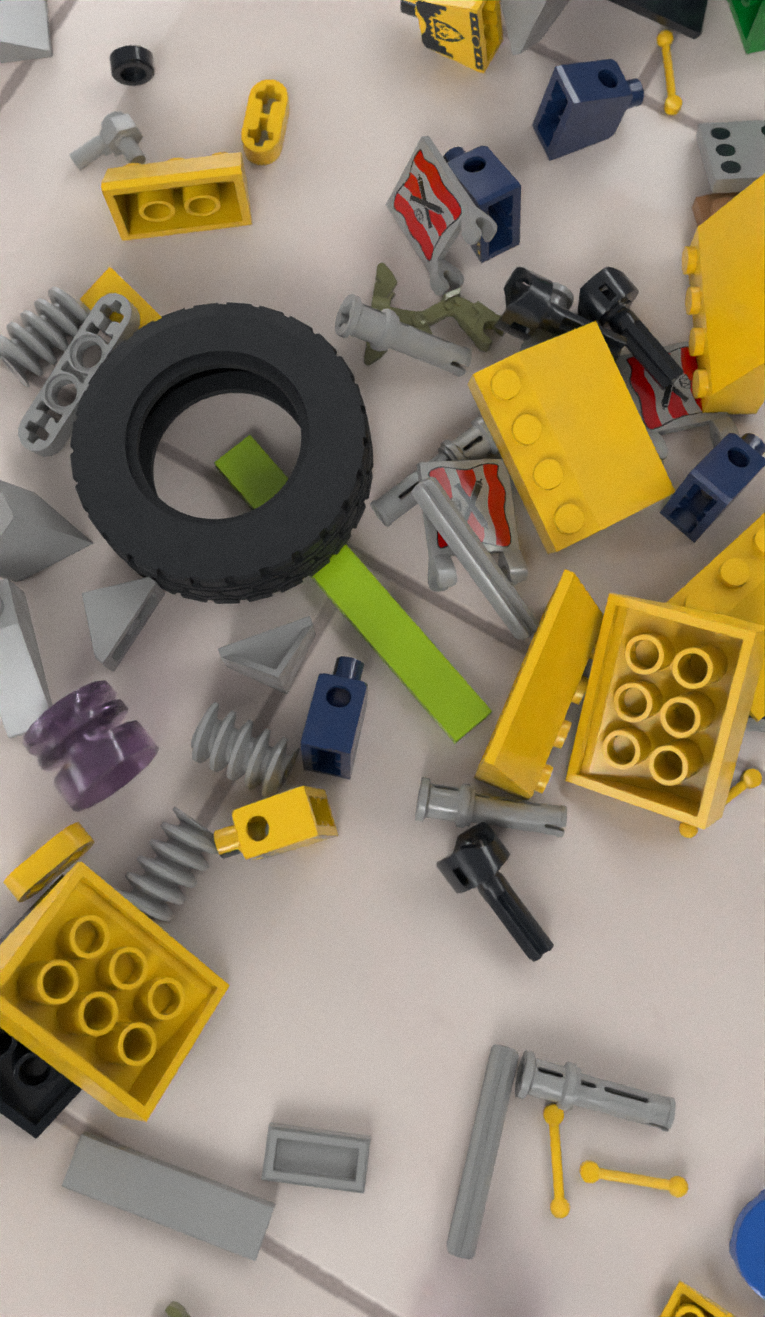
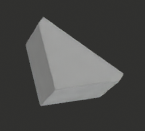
[82,577,165,672]

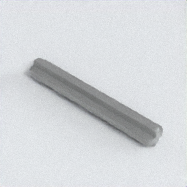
[412,477,539,640]
[446,1045,519,1259]

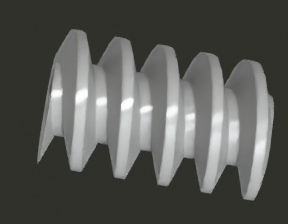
[0,286,89,387]
[191,702,300,798]
[115,807,218,922]

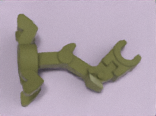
[364,262,505,366]

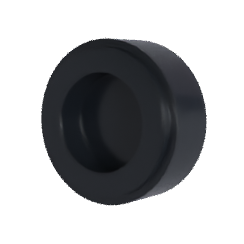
[109,45,155,86]

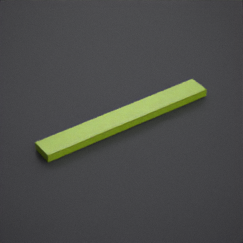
[214,435,492,744]

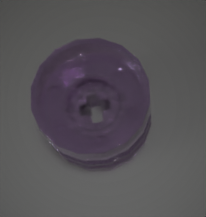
[22,680,159,812]

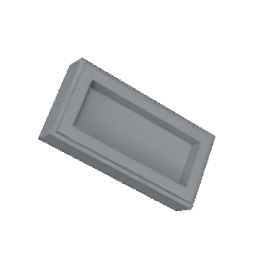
[261,1122,371,1194]

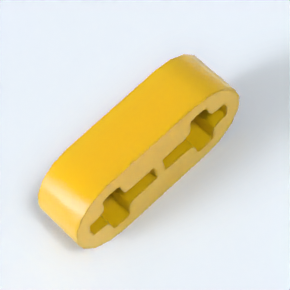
[241,79,290,165]
[3,822,95,903]

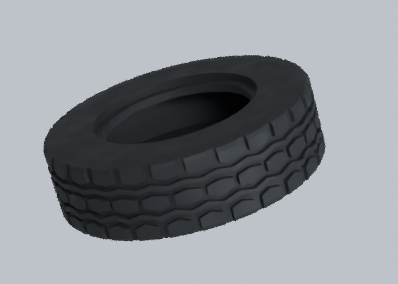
[70,302,374,604]

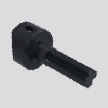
[577,266,684,390]
[494,267,627,361]
[436,822,554,962]

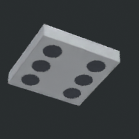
[696,120,765,194]

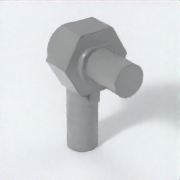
[69,111,146,170]

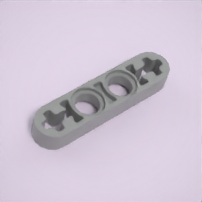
[18,293,140,457]

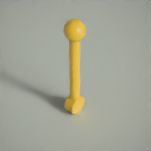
[656,30,682,115]
[679,769,762,838]
[543,1103,570,1219]
[579,1160,688,1198]

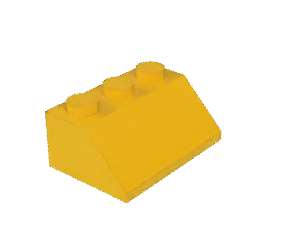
[101,152,252,241]

